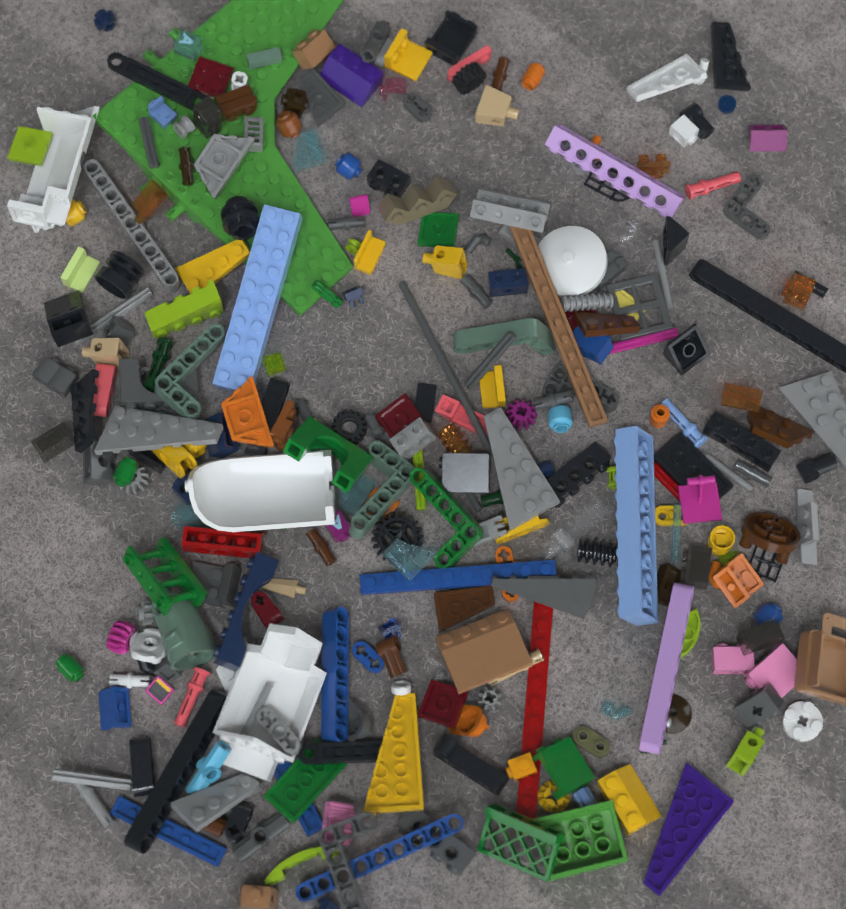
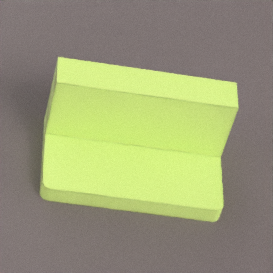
[60,246,100,293]

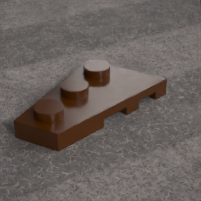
[573,311,640,337]
[434,586,495,633]

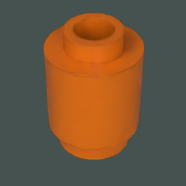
[521,63,545,91]
[649,404,670,428]

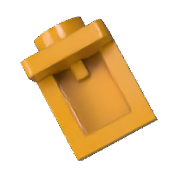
[505,752,537,782]

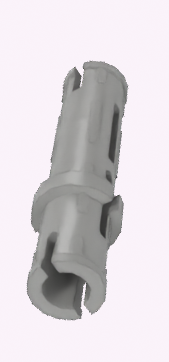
[73,783,116,829]

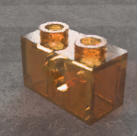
[781,273,816,311]

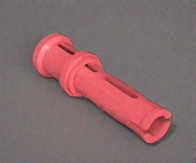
[685,171,741,200]
[173,667,211,728]

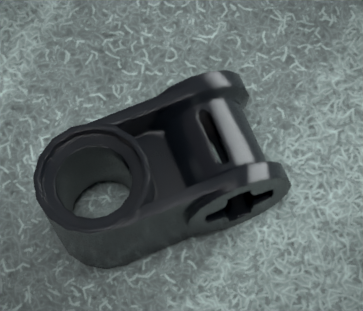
[225,803,254,844]

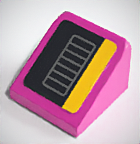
[145,676,174,706]

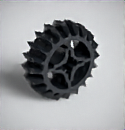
[371,512,424,565]

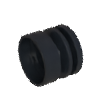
[94,250,145,300]

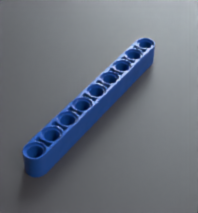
[295,814,465,902]

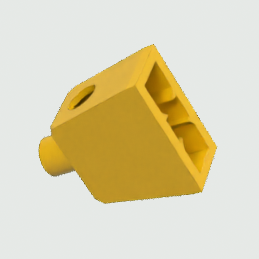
[423,246,468,279]

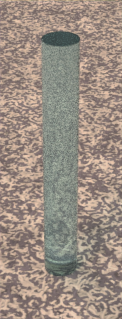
[671,504,682,563]

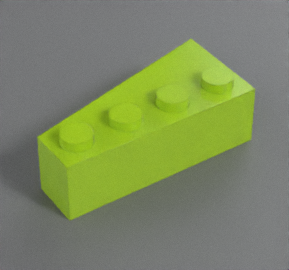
[144,279,224,338]

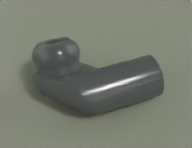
[464,233,491,254]

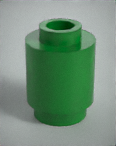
[112,457,137,487]
[55,653,85,683]

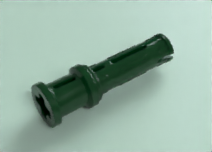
[143,337,173,392]

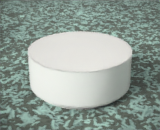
[391,680,411,695]

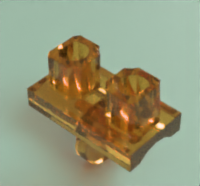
[636,154,671,179]

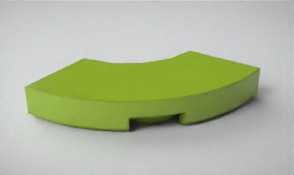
[680,608,701,658]

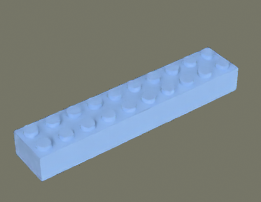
[212,205,303,392]
[614,426,658,626]

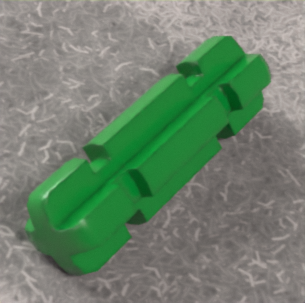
[312,280,343,308]

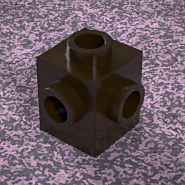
[280,87,308,119]

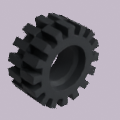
[452,62,487,95]
[332,409,367,445]

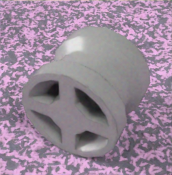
[172,115,195,139]

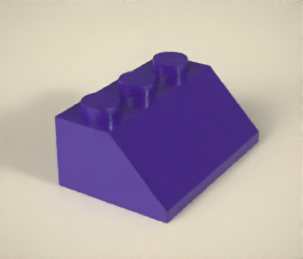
[320,43,383,108]

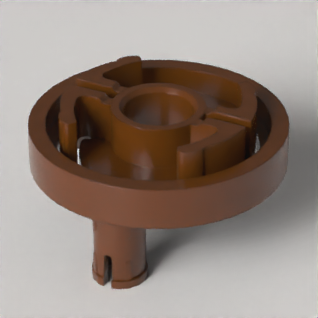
[739,512,801,564]

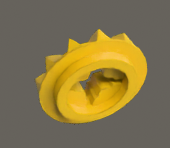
[538,781,570,813]

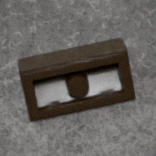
[657,564,682,607]

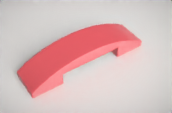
[435,394,488,437]

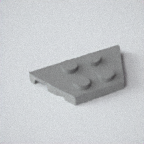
[194,134,255,200]

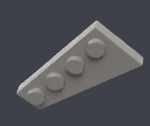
[171,773,260,832]

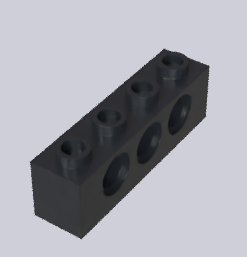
[703,411,781,472]
[547,441,611,510]

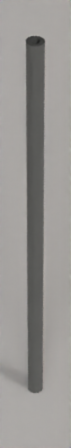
[399,281,492,458]

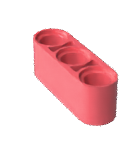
[93,363,117,417]

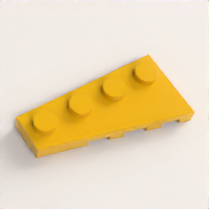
[175,240,251,294]

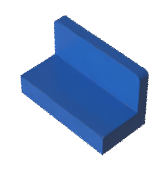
[99,687,132,731]

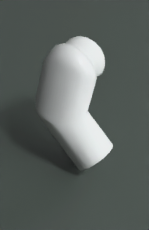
[693,58,709,85]

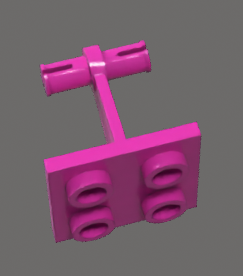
[678,475,722,524]

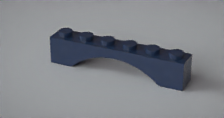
[213,552,279,672]

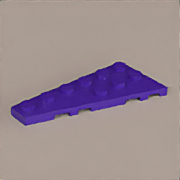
[643,762,734,897]

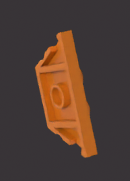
[221,376,274,448]

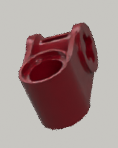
[251,592,284,629]

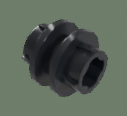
[220,195,260,241]

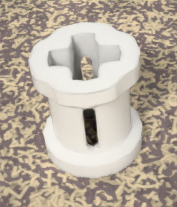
[231,71,248,90]

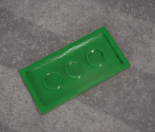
[263,738,347,825]

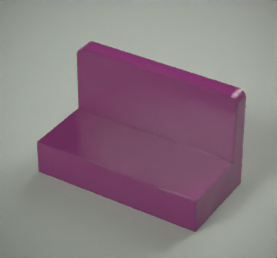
[748,125,788,152]

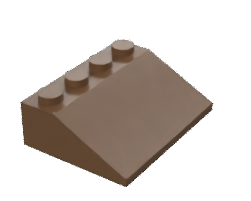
[435,609,533,694]

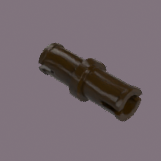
[178,147,194,186]

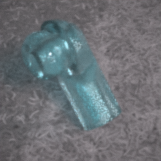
[601,702,631,721]

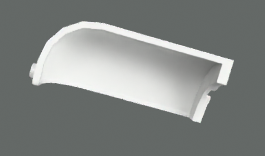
[185,450,335,532]

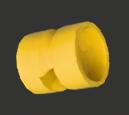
[706,525,735,557]

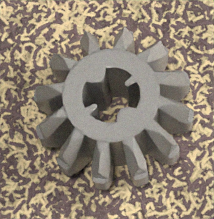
[119,463,149,495]

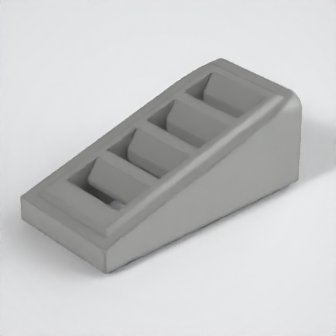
[244,117,263,152]

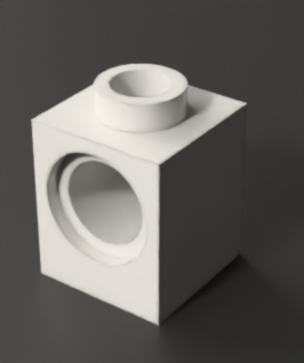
[669,115,699,148]

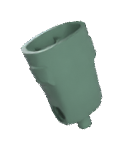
[151,587,216,670]

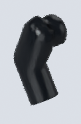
[137,660,157,678]

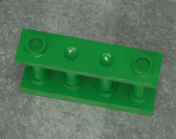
[122,537,208,616]

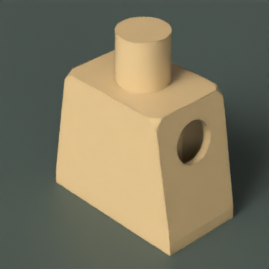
[475,85,520,126]
[82,338,130,368]

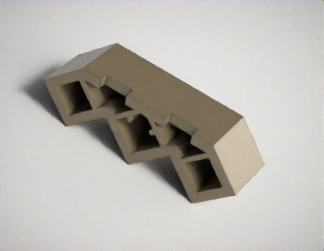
[378,176,457,226]

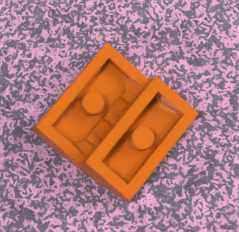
[712,552,765,608]

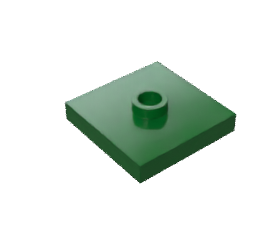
[417,212,459,247]

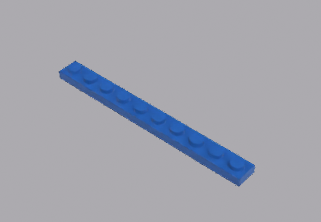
[360,560,556,595]

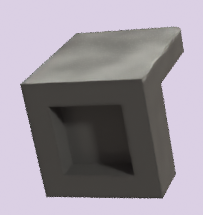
[104,316,135,347]
[154,655,183,684]

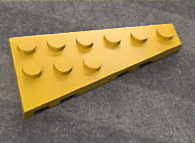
[362,693,424,814]

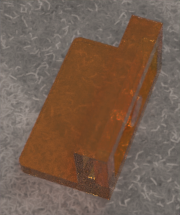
[132,180,168,224]
[721,383,763,413]

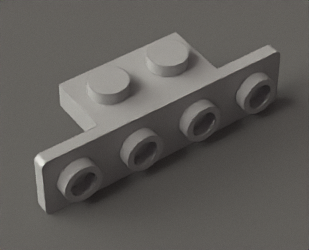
[795,488,819,566]

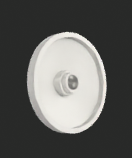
[538,226,608,298]

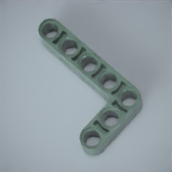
[453,318,555,355]
[154,323,225,420]
[349,441,415,539]

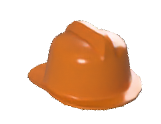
[447,705,490,737]

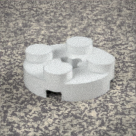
[130,628,166,664]
[782,701,823,742]

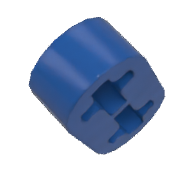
[352,641,384,674]

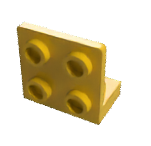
[384,28,432,81]

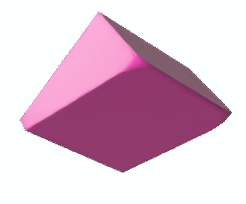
[349,194,370,217]

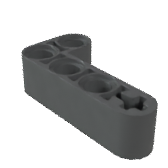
[542,365,619,413]

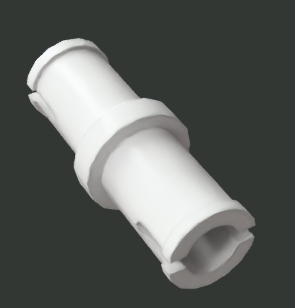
[109,673,151,689]

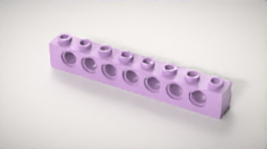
[545,123,685,217]

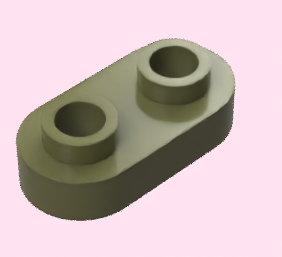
[572,726,610,758]

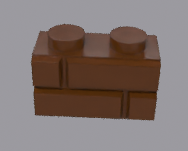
[214,85,257,122]

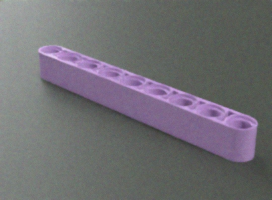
[639,582,694,755]

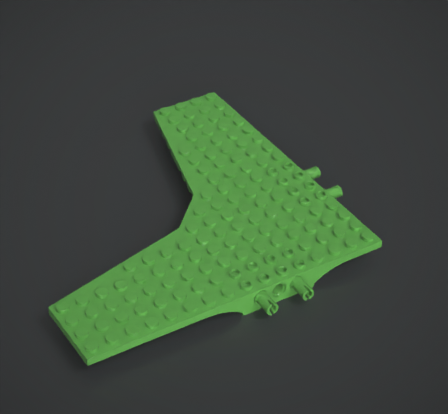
[92,0,353,317]

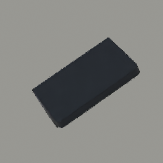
[128,449,167,474]

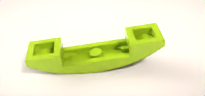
[264,847,341,887]

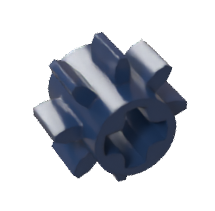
[93,9,116,32]

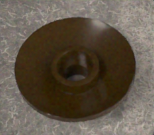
[665,694,692,734]

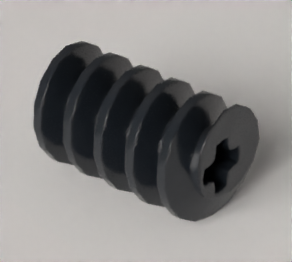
[577,538,618,568]

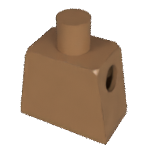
[238,885,279,909]

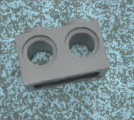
[389,417,437,461]

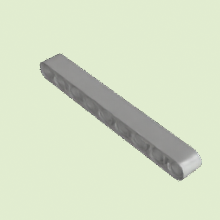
[83,159,180,293]

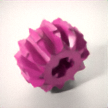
[106,620,136,655]

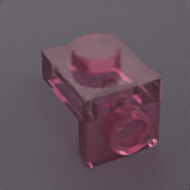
[380,78,407,102]

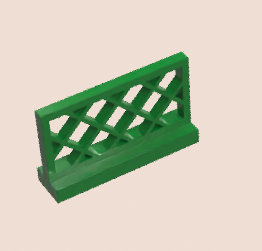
[477,803,566,882]

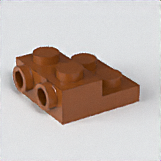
[270,399,298,451]

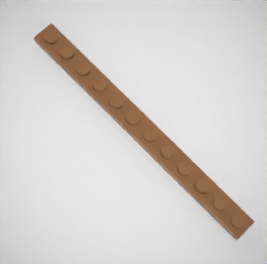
[509,226,608,429]

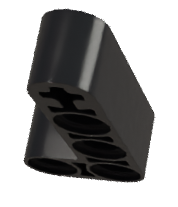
[433,733,509,796]

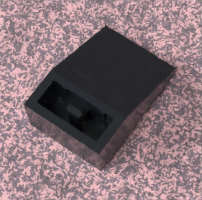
[44,290,94,347]

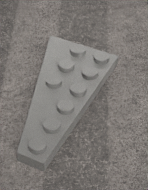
[777,371,846,470]
[94,406,223,455]

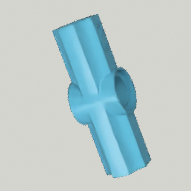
[185,740,232,795]

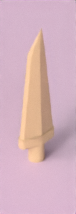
[239,578,307,598]

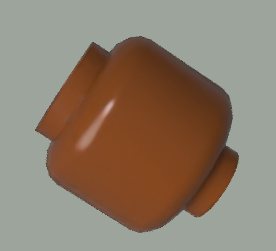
[276,110,302,139]

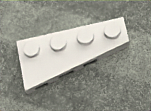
[626,54,707,102]

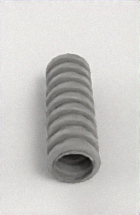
[560,292,614,312]

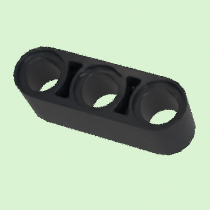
[129,737,155,797]

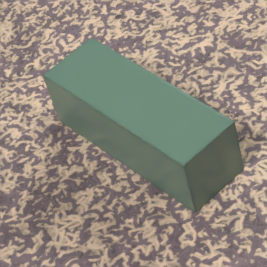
[246,47,282,70]

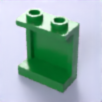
[532,737,595,801]

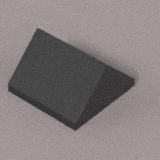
[662,216,690,265]
[663,324,710,375]

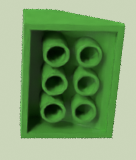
[533,800,628,882]

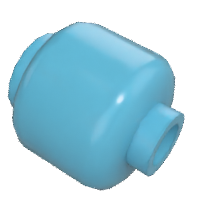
[547,404,573,433]

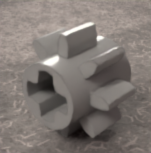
[134,600,155,626]
[478,687,502,712]

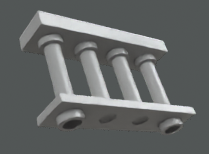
[470,187,551,233]

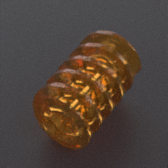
[437,422,477,453]

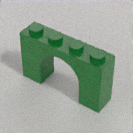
[283,416,374,493]

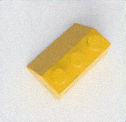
[596,764,662,837]

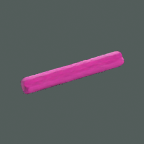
[609,327,679,354]

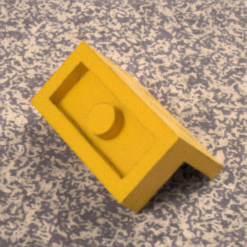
[354,230,386,275]
[479,365,506,409]

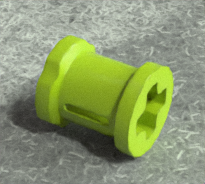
[606,466,617,489]

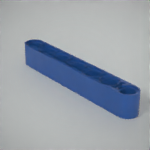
[321,607,349,742]

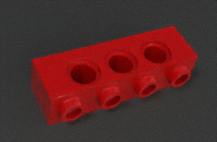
[181,526,263,558]

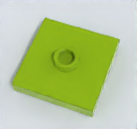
[7,126,54,167]

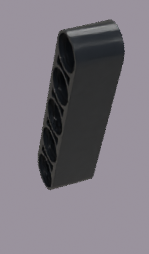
[243,377,290,456]

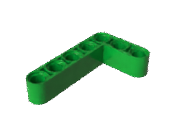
[409,468,483,568]

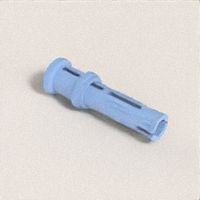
[661,398,708,449]

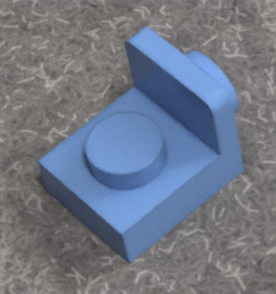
[148,96,177,129]

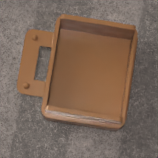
[794,613,846,706]

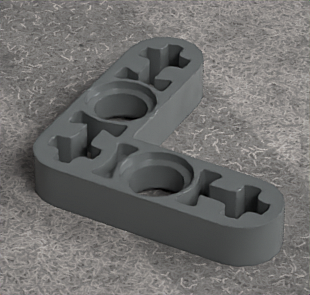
[723,174,770,240]

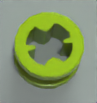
[345,239,362,255]

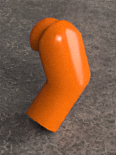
[707,561,721,590]

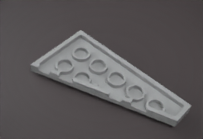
[484,407,560,531]

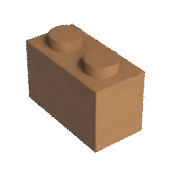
[292,29,335,70]

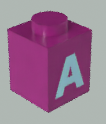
[324,510,351,543]

